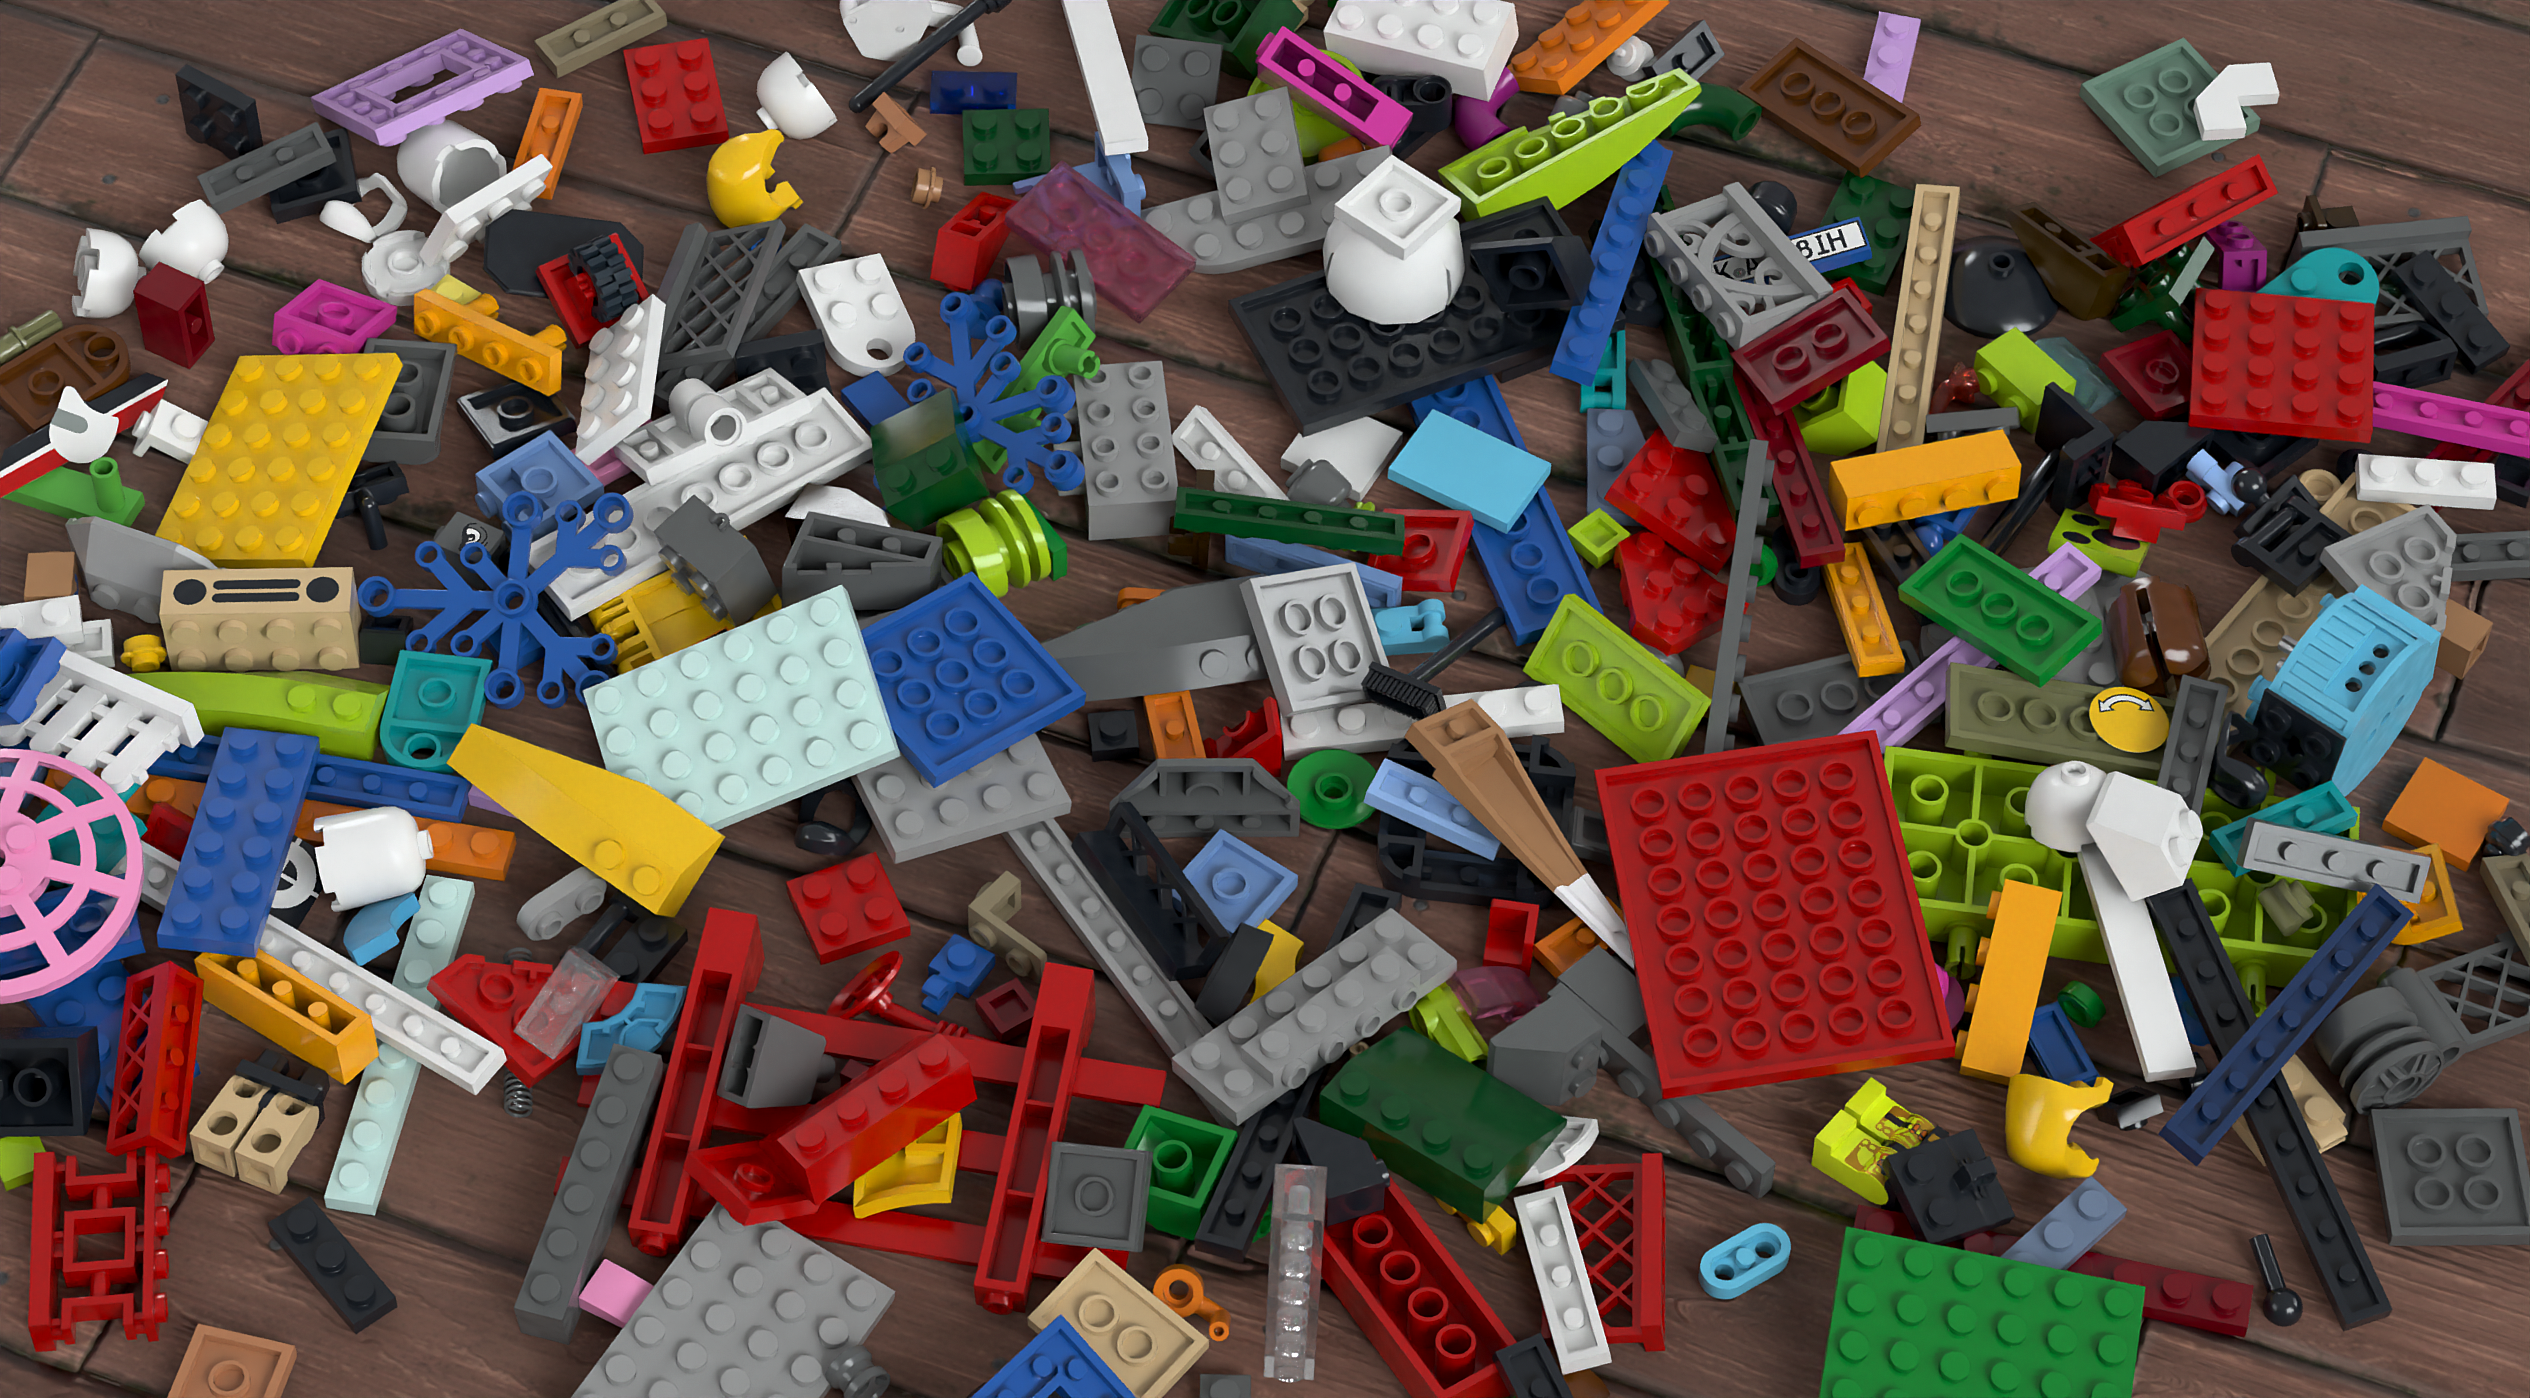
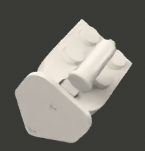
[840,0,982,66]

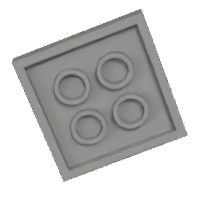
[1239,562,1390,717]

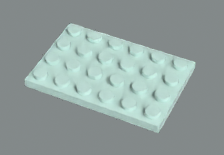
[583,585,901,830]

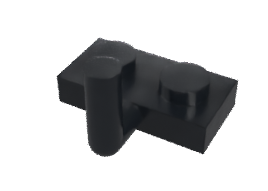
[334,461,409,550]

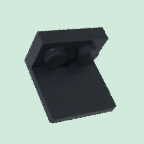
[734,329,834,397]
[2034,382,2114,517]

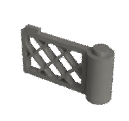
[2376,931,2530,1069]

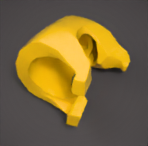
[706,129,803,228]
[2005,1074,2114,1179]

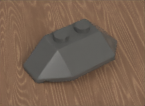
[1109,758,1300,838]

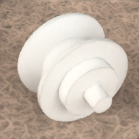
[1606,35,1654,82]

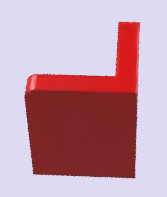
[1482,899,1540,977]

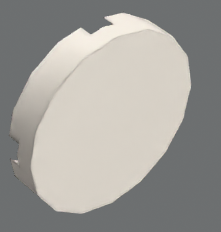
[362,230,450,306]

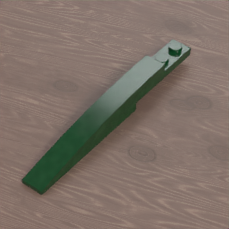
[1640,184,1780,523]

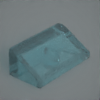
[2035,337,2122,414]

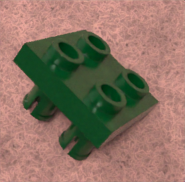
[2110,236,2215,344]

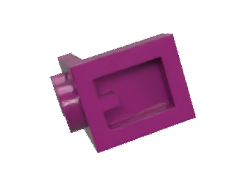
[2203,220,2267,293]

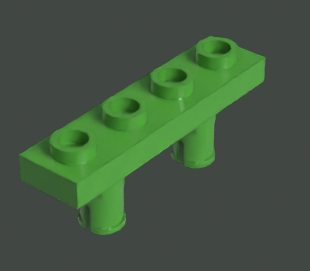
[972,306,1100,475]

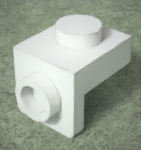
[132,399,208,465]

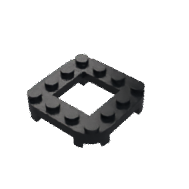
[1376,734,1576,910]

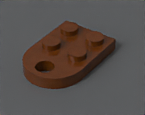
[0,324,131,435]

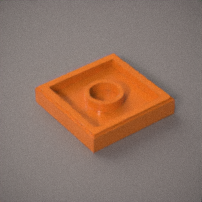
[2381,757,2510,872]

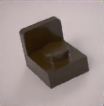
[2296,195,2360,233]

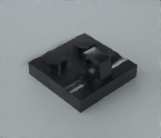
[1881,1128,2015,1246]

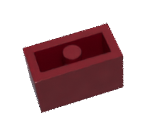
[133,261,215,370]

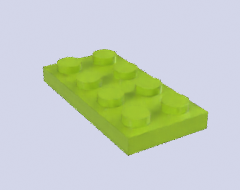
[1522,593,1712,763]

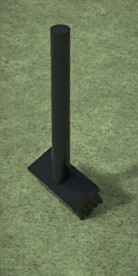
[1361,607,1506,721]

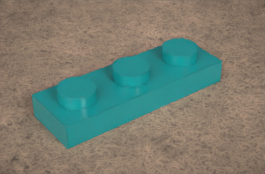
[2208,780,2358,878]

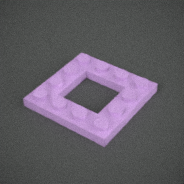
[310,29,534,147]

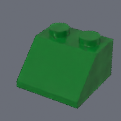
[1123,1105,1238,1240]

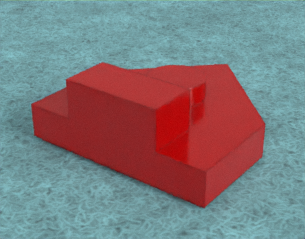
[2088,479,2187,544]

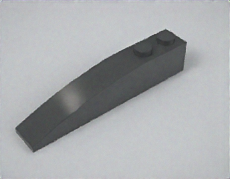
[1039,574,1269,701]

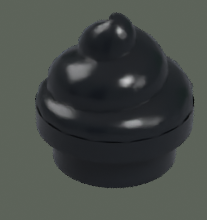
[2482,816,2530,858]

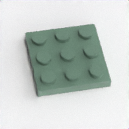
[2079,38,2261,178]

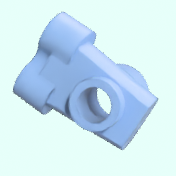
[2185,449,2251,517]

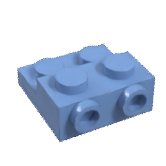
[475,430,604,543]

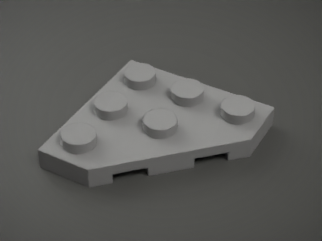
[2319,504,2457,639]

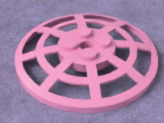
[0,748,144,1004]

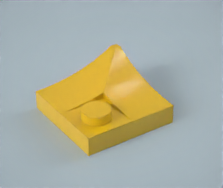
[853,1113,963,1218]

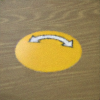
[2089,687,2169,753]

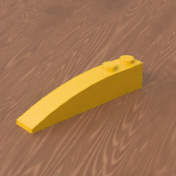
[447,723,725,917]

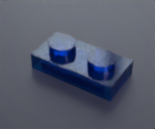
[930,71,1018,115]

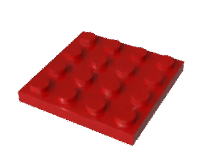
[2188,288,2374,443]

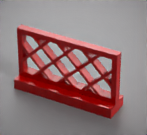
[1541,1153,1666,1352]

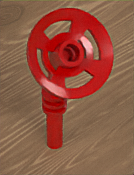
[826,950,1007,1045]

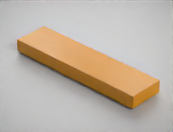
[1820,542,1905,678]

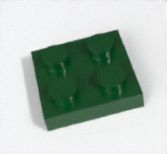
[962,108,1051,186]

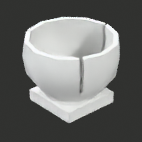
[1323,155,1465,324]

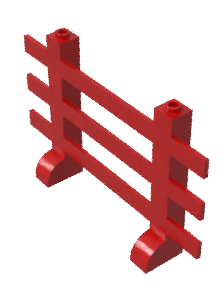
[553,907,1167,1315]

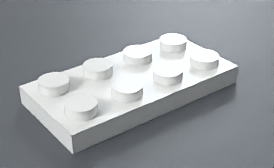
[575,294,666,466]

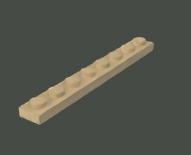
[1876,184,1960,453]

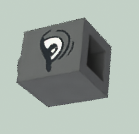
[433,511,507,591]

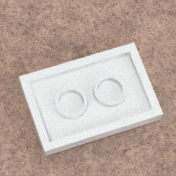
[419,154,553,268]

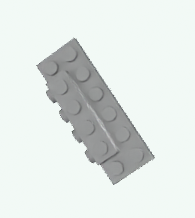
[1171,908,1457,1126]

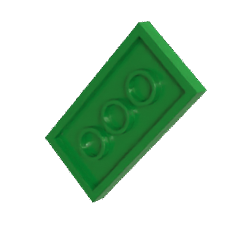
[1898,533,2102,688]

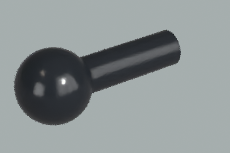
[2249,1234,2303,1327]

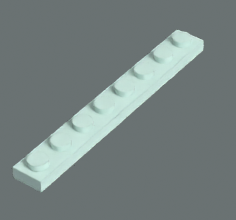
[324,875,475,1216]

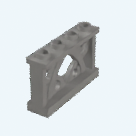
[1644,182,1833,351]

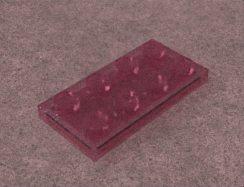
[1004,160,1197,324]

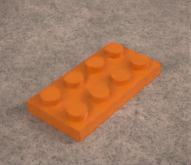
[1507,0,1670,95]

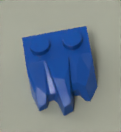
[0,628,68,726]

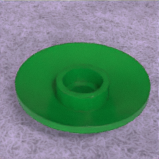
[1287,749,1377,829]

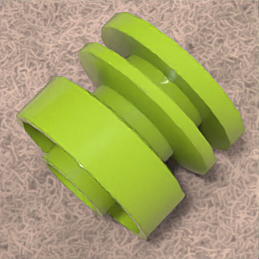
[936,489,1051,599]

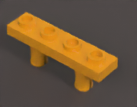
[414,288,567,396]

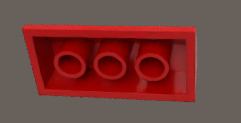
[758,1033,978,1206]

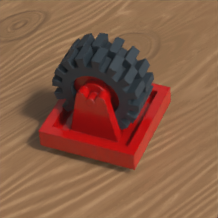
[535,232,650,350]

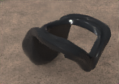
[2208,711,2270,810]
[794,779,873,856]

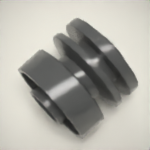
[1001,248,1097,351]
[2312,987,2446,1116]

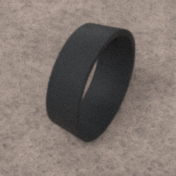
[1194,922,1274,1026]

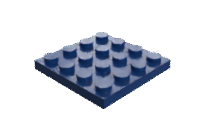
[861,571,1086,788]

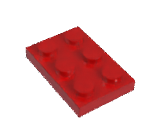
[623,38,729,155]

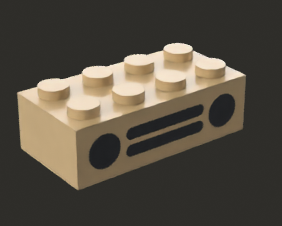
[159,567,362,672]

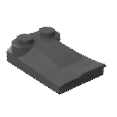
[361,338,458,465]

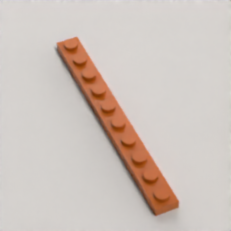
[40,767,516,881]

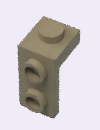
[968,870,1047,984]

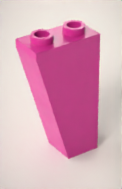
[1255,26,1413,151]

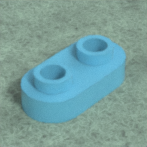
[1699,1223,1791,1299]

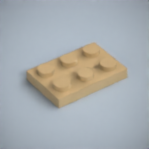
[1027,1248,1209,1398]

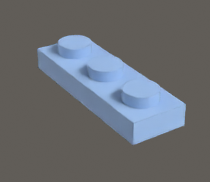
[1363,758,1502,861]

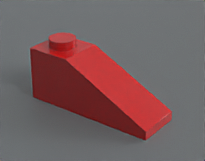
[930,191,1023,291]

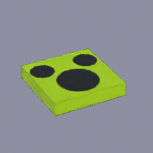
[2047,508,2151,579]

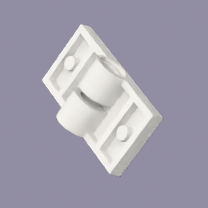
[613,367,812,486]

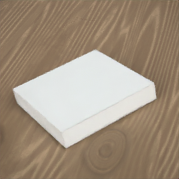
[1281,416,1403,502]

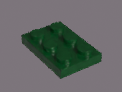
[1818,170,1915,297]

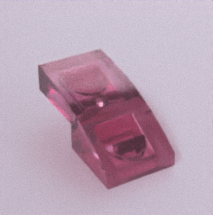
[1448,966,1545,1023]

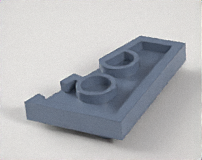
[1586,408,1646,526]

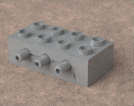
[1053,360,1178,540]

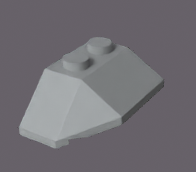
[65,516,227,624]

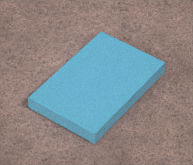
[1388,409,1551,534]

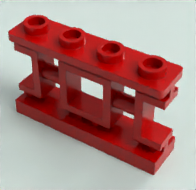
[2088,154,2278,268]
[28,1146,171,1352]

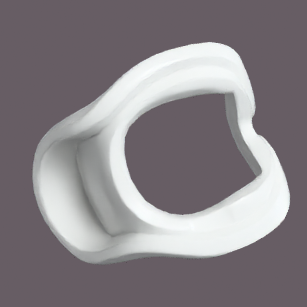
[320,173,408,243]

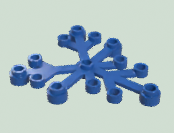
[873,292,1085,522]
[357,491,634,709]

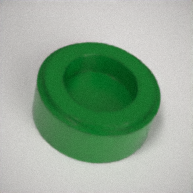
[2057,980,2106,1028]

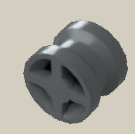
[825,1345,890,1398]

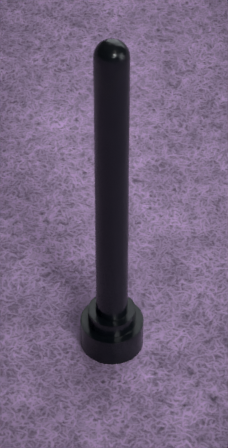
[849,0,1012,113]

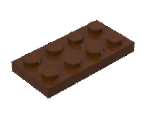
[1737,37,1921,179]

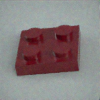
[2098,329,2192,421]

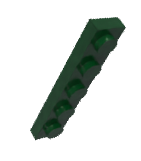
[1173,487,1405,556]

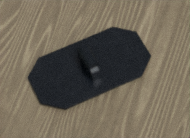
[483,209,644,299]

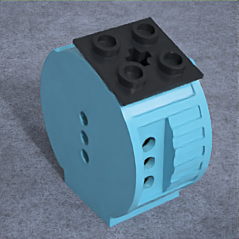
[2243,584,2441,797]

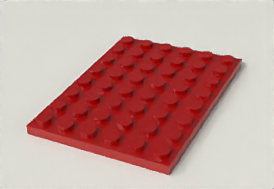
[1594,729,1956,1099]

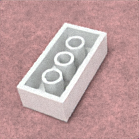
[1323,0,1519,102]

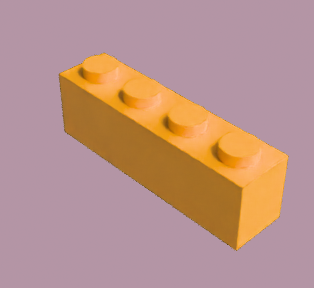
[1828,429,2021,531]
[1953,879,2063,1086]
[194,948,379,1085]

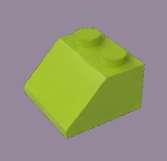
[1792,360,1887,456]

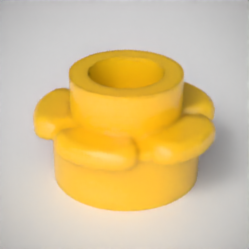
[121,634,168,673]

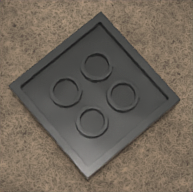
[2367,1108,2530,1246]

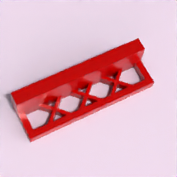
[106,961,204,1159]

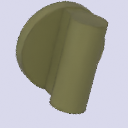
[2258,878,2315,936]

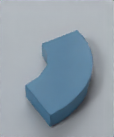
[343,892,421,966]
[576,983,688,1075]

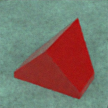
[1203,696,1282,777]

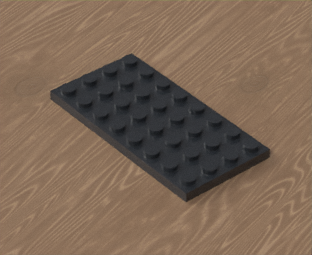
[1228,196,1626,438]

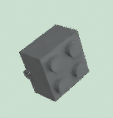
[653,495,778,628]

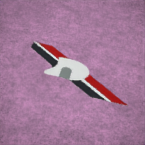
[0,372,168,498]

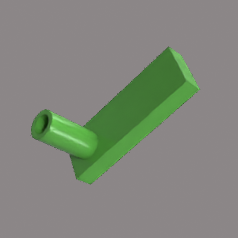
[2,457,145,527]

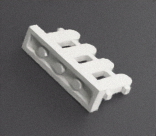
[0,650,205,794]

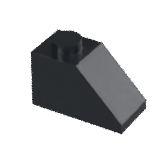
[2108,420,2215,498]
[1292,1117,1390,1227]

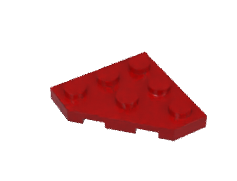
[1603,426,1737,576]
[1613,529,1749,657]
[426,953,609,1089]

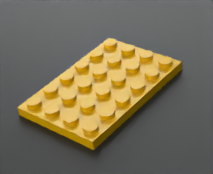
[155,353,403,569]

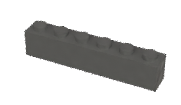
[514,1043,666,1345]

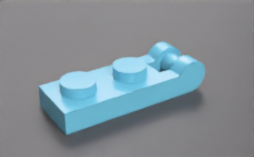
[1371,599,1450,656]

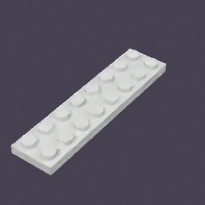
[528,387,873,621]

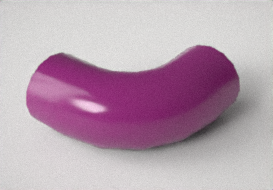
[1453,66,1519,152]

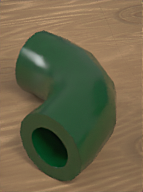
[1658,82,1762,141]

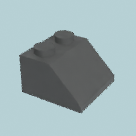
[1486,989,1603,1106]

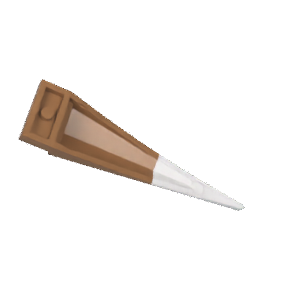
[1404,698,1635,970]

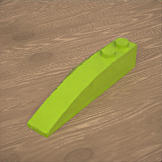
[1437,68,1702,222]
[125,671,391,762]

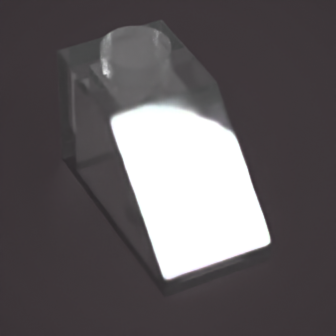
[513,948,620,1059]

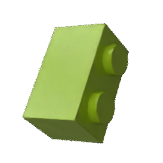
[1971,327,2077,434]

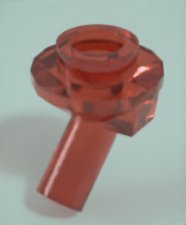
[1929,361,1980,414]

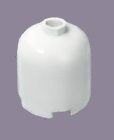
[397,119,507,214]
[314,806,434,912]

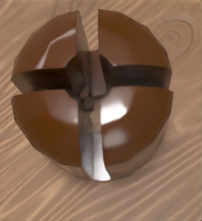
[2105,575,2211,699]

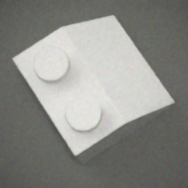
[2086,771,2203,902]

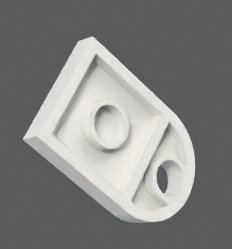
[796,253,915,377]

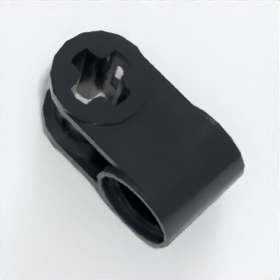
[1371,75,1452,133]

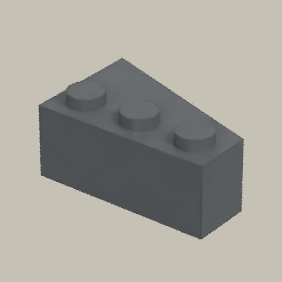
[782,511,943,610]

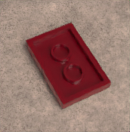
[1730,287,1892,416]

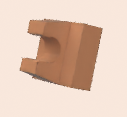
[865,92,927,154]

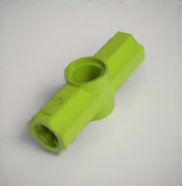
[1408,982,1489,1071]

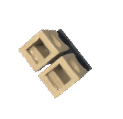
[189,1048,330,1195]

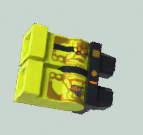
[1811,1077,1949,1212]

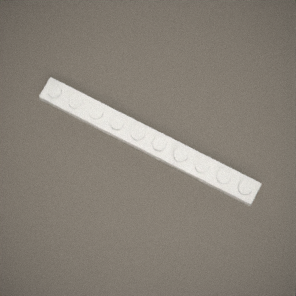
[108,839,507,1095]

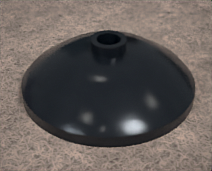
[1943,235,2061,340]

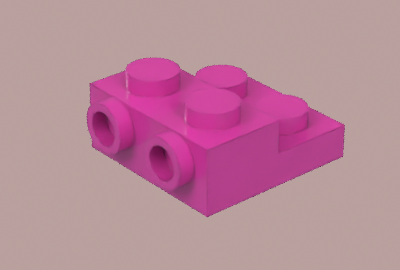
[272,279,397,355]

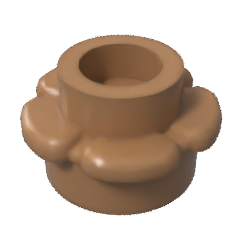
[910,166,943,209]

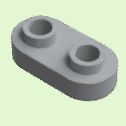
[516,866,607,941]

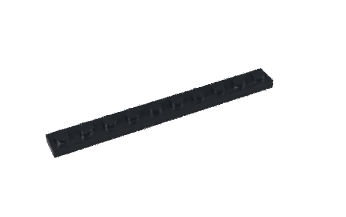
[2144,878,2393,1332]
[1194,883,1402,1263]

